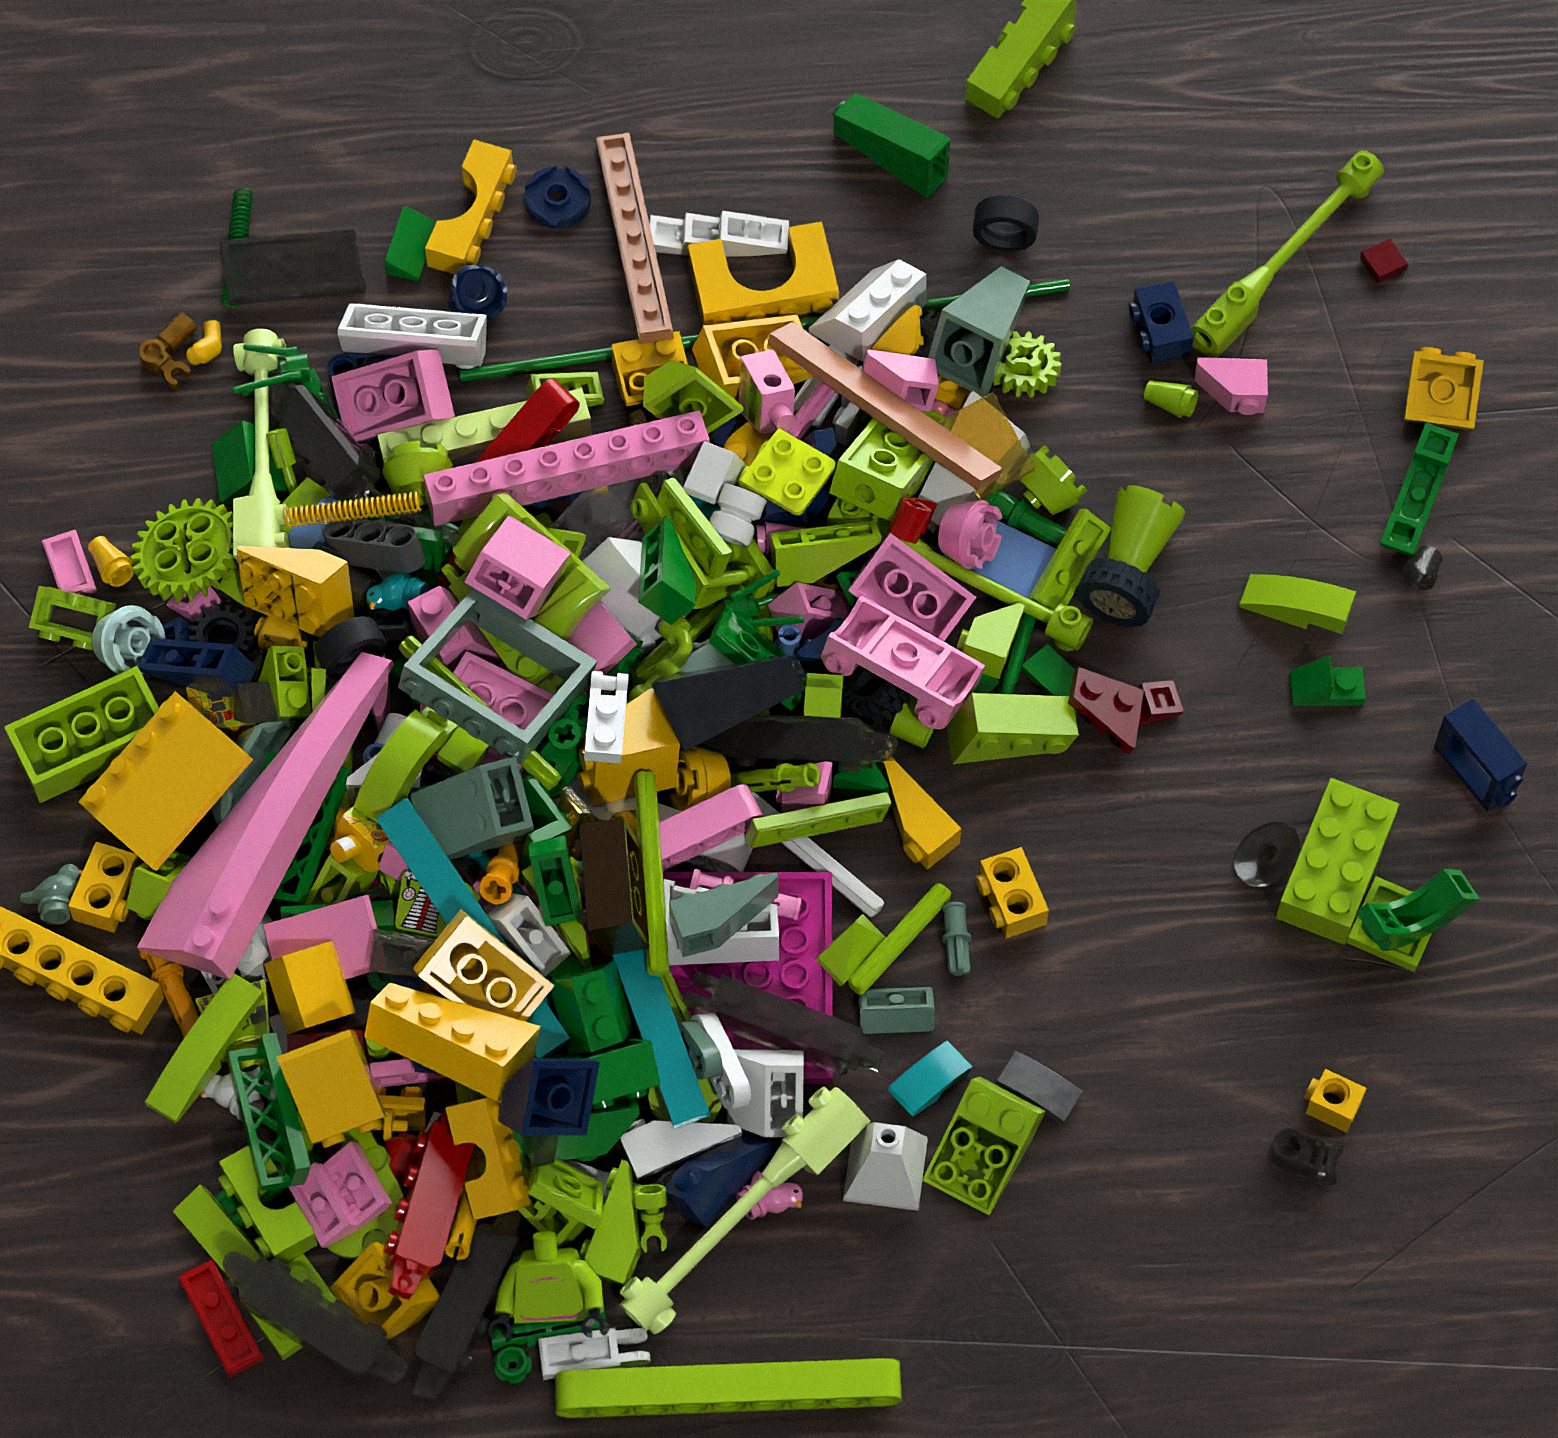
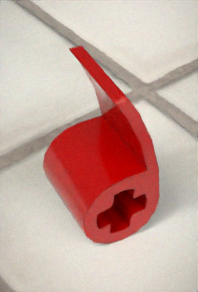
[888,497,937,544]

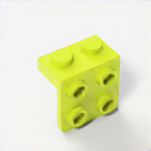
[737,428,835,515]

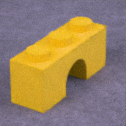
[445,1096,531,1220]

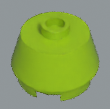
[382,441,453,506]
[1017,445,1087,516]

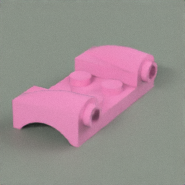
[821,595,986,729]

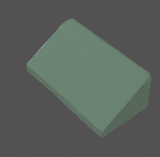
[858,987,935,1034]

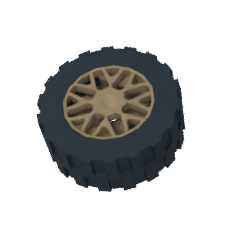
[1076,558,1160,627]

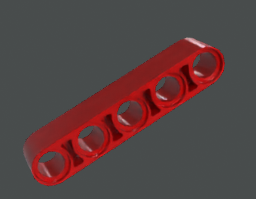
[457,378,580,525]

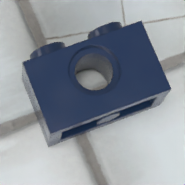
[1129,280,1194,364]

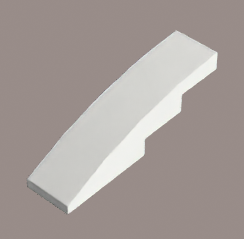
[649,211,789,257]

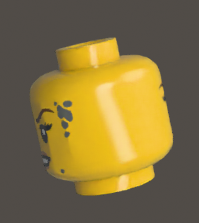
[254,616,309,654]

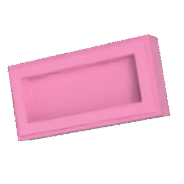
[42,529,98,597]

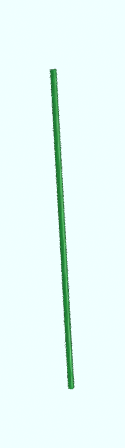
[459,279,1070,382]

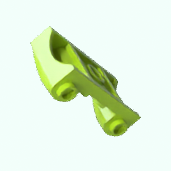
[453,493,611,642]

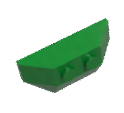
[512,1095,639,1161]

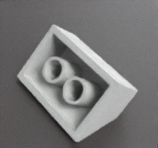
[809,259,927,362]

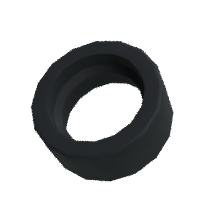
[972,195,1039,252]
[315,616,387,680]

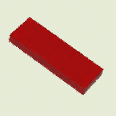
[178,1259,264,1378]

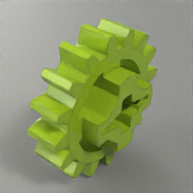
[993,331,1061,397]

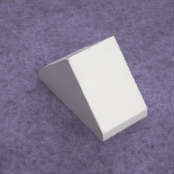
[683,441,747,504]

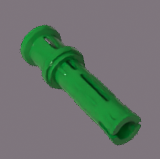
[985,483,1067,548]

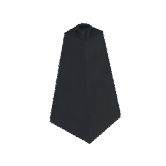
[652,654,808,751]

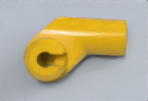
[186,320,222,365]

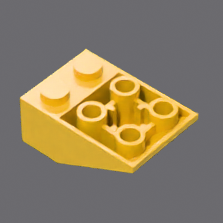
[236,546,355,638]

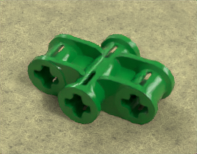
[538,695,590,799]

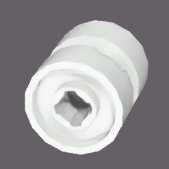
[709,484,767,548]

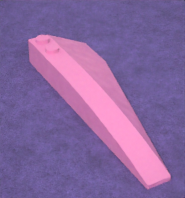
[137,652,394,980]

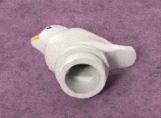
[200,1067,264,1120]

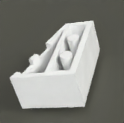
[664,879,779,965]

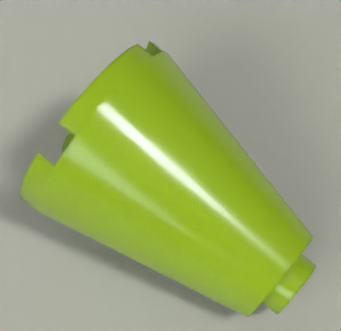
[1107,485,1185,573]

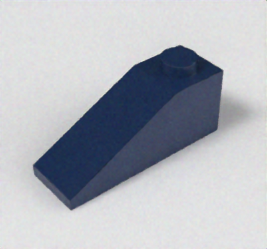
[138,638,257,698]
[665,1132,779,1229]

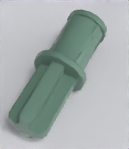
[942,902,971,976]

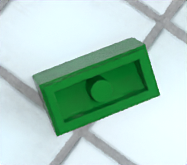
[385,206,436,281]

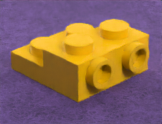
[1404,347,1484,431]

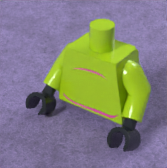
[488,1231,610,1342]

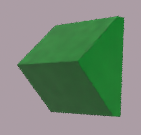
[212,420,290,506]

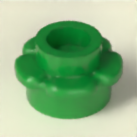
[494,1346,532,1384]

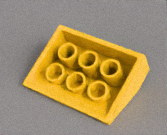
[78,691,253,871]

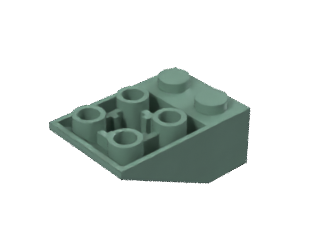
[411,756,535,860]

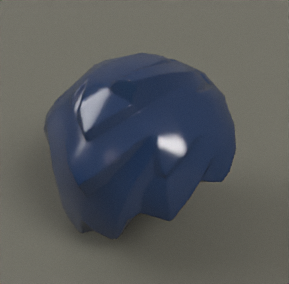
[448,265,507,320]

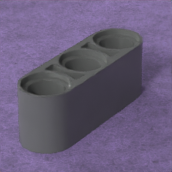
[323,517,426,573]

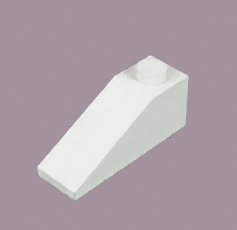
[619,1119,742,1182]

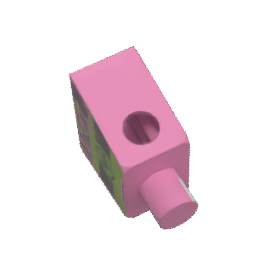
[739,349,796,434]

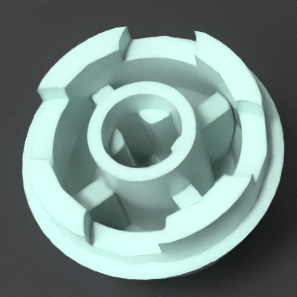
[92,605,165,675]

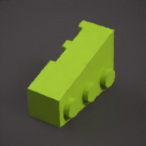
[946,693,1079,764]

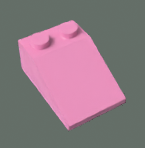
[331,350,455,444]

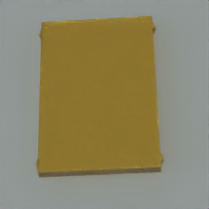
[938,392,1036,500]

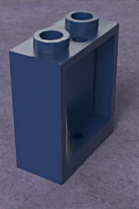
[1434,698,1527,812]

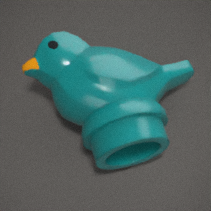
[366,572,428,610]

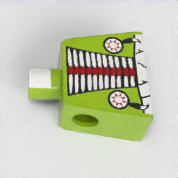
[395,871,480,959]

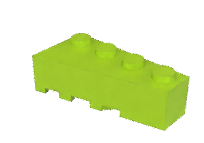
[965,0,1077,119]

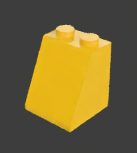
[577,688,680,807]
[277,1029,387,1148]

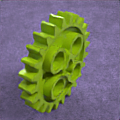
[131,498,239,602]

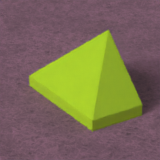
[815,914,886,986]

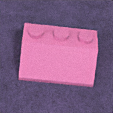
[848,533,976,642]

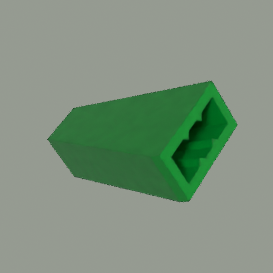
[833,93,951,198]

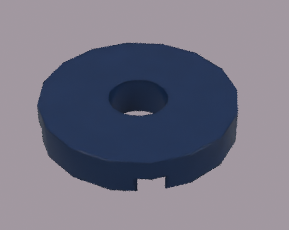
[524,166,591,229]

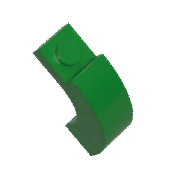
[1356,869,1480,951]

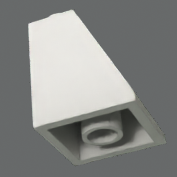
[582,537,686,655]

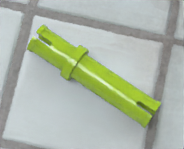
[731,763,820,793]

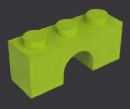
[217,1145,317,1268]

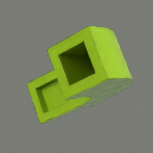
[354,706,460,825]

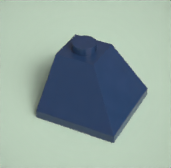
[498,1059,600,1136]

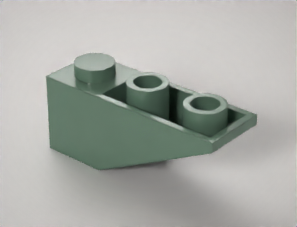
[669,872,778,957]

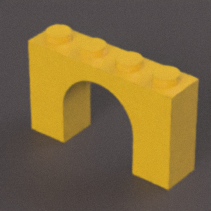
[688,222,839,326]

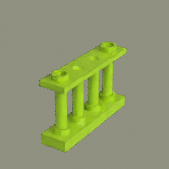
[630,482,774,609]

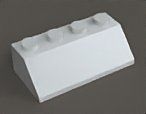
[338,303,487,369]

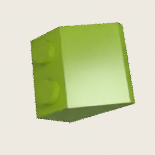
[643,360,743,434]

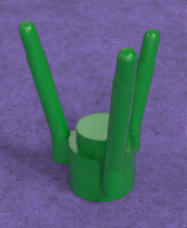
[232,344,311,397]
[725,570,810,627]

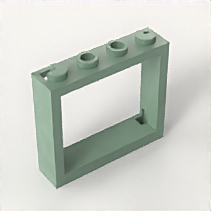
[398,588,598,765]

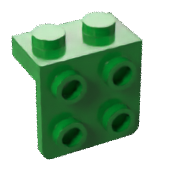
[518,775,572,886]

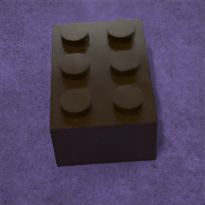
[575,818,649,956]

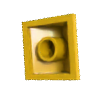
[264,941,356,1035]

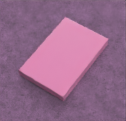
[263,895,388,980]

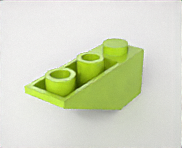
[579,1160,641,1286]

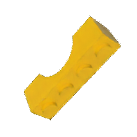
[425,140,517,275]

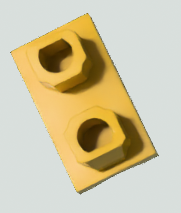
[374,1086,426,1142]

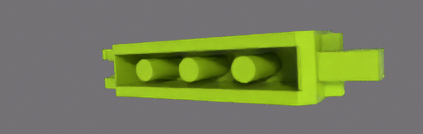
[441,564,565,695]

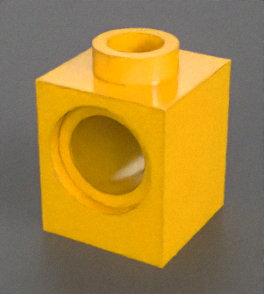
[1304,1069,1367,1133]

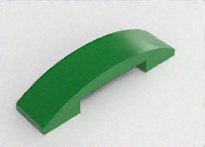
[1380,423,1459,557]

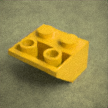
[611,331,688,407]

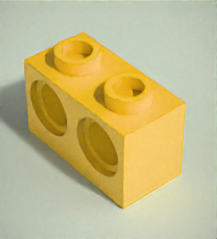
[68,842,140,933]
[975,847,1049,939]

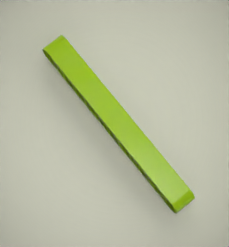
[555,1358,902,1418]

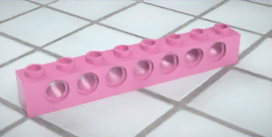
[424,410,709,526]

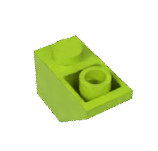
[255,646,311,724]

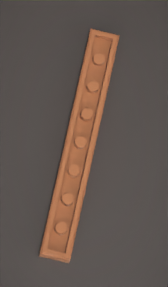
[596,133,674,344]
[768,322,1003,490]

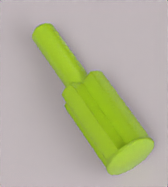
[266,428,298,495]

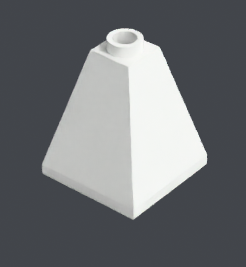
[843,1122,928,1211]

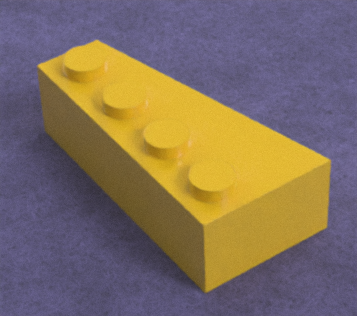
[364,983,541,1101]

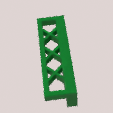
[227,1033,311,1191]

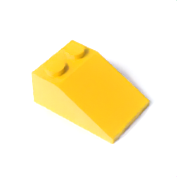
[692,315,815,403]
[413,909,554,1022]

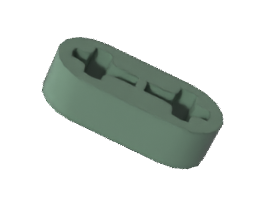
[677,1020,722,1080]

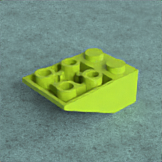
[922,1076,1046,1215]

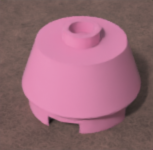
[938,500,1002,569]

